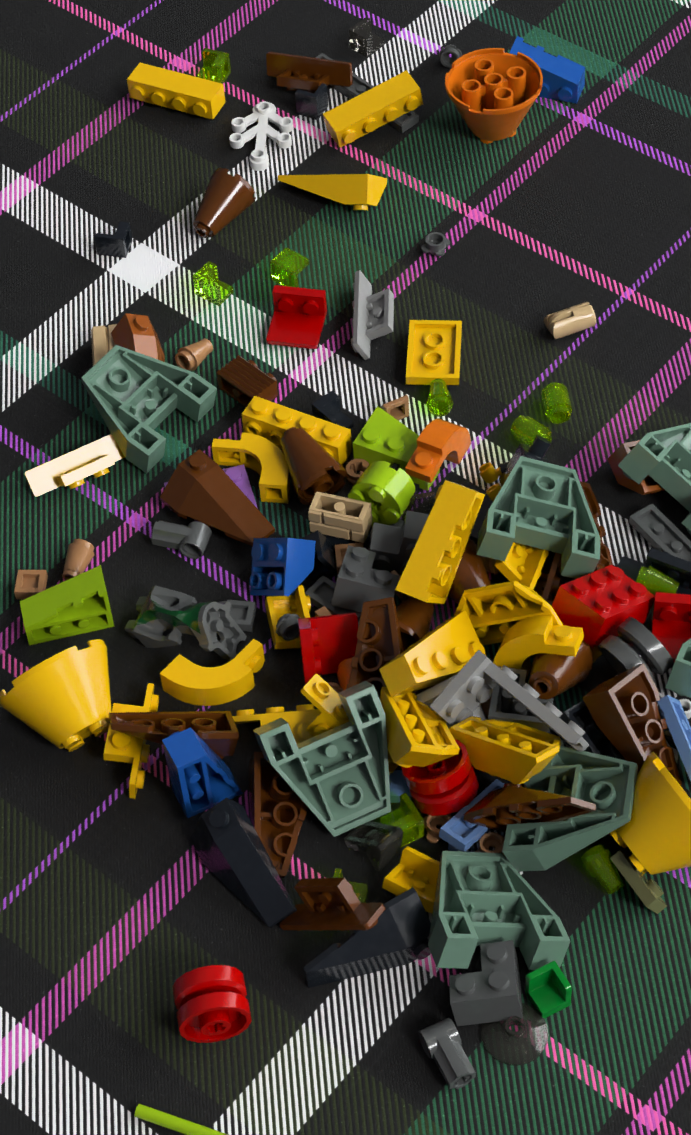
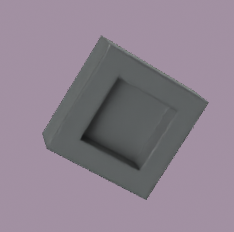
[227,600,256,632]

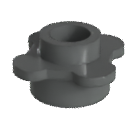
[421,232,450,256]

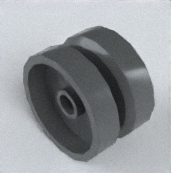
[598,616,674,683]

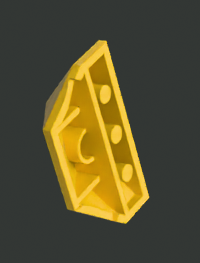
[454,581,563,645]
[380,687,460,768]
[449,716,561,784]

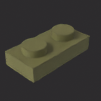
[610,850,667,914]

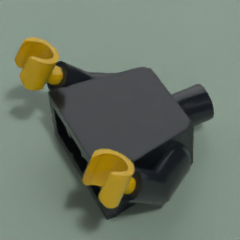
[479,435,551,501]

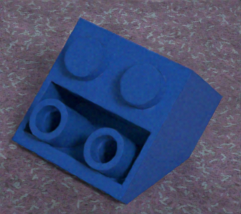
[250,538,316,596]

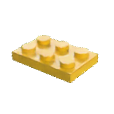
[406,320,462,385]

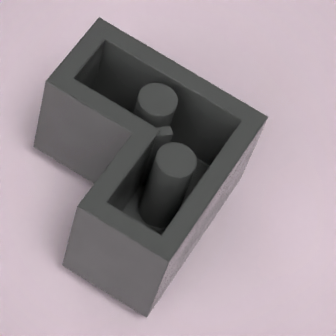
[368,510,429,573]
[331,545,399,613]
[488,666,553,733]
[449,940,523,1026]

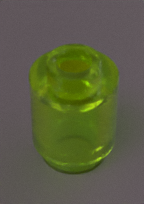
[541,382,572,424]
[510,415,552,447]

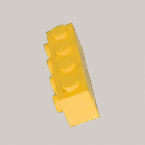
[127,63,226,120]
[323,70,423,148]
[242,396,352,466]

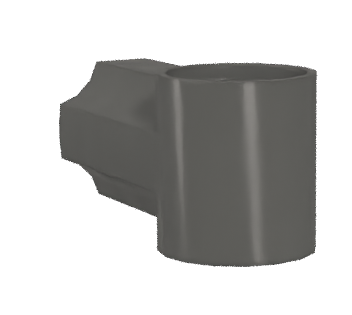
[151,521,212,559]
[418,1017,476,1089]

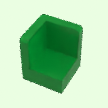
[525,960,572,1020]

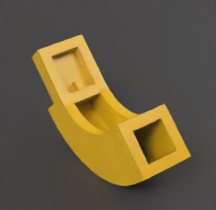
[212,432,290,504]
[493,615,584,677]
[160,639,265,706]

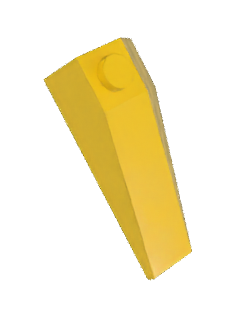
[278,174,387,211]

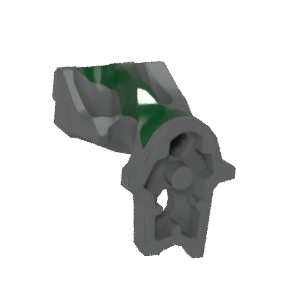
[125,585,247,660]

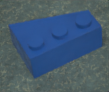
[509,36,585,104]
[162,727,243,818]

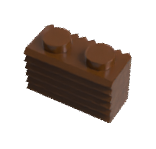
[217,355,278,407]

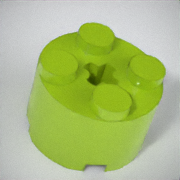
[348,461,415,526]

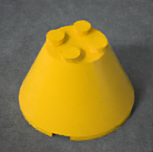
[0,639,112,752]
[610,752,691,875]

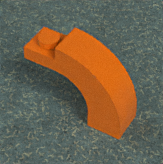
[405,419,471,483]

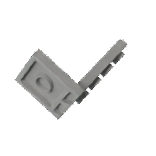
[430,650,589,752]

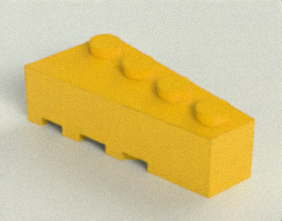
[395,480,485,604]
[379,609,486,697]

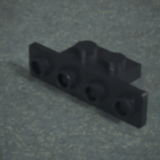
[617,548,691,595]

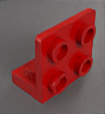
[266,285,327,349]
[652,592,691,662]
[298,613,358,685]

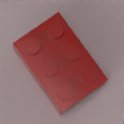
[552,564,655,647]

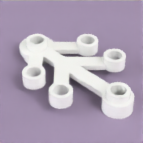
[229,101,294,171]

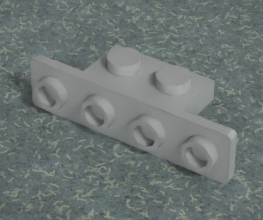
[351,270,394,360]

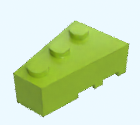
[353,406,440,491]
[20,565,115,645]

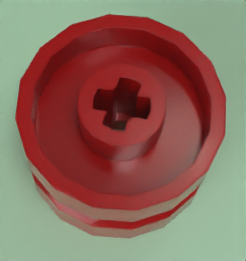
[401,739,479,816]
[172,965,252,1043]

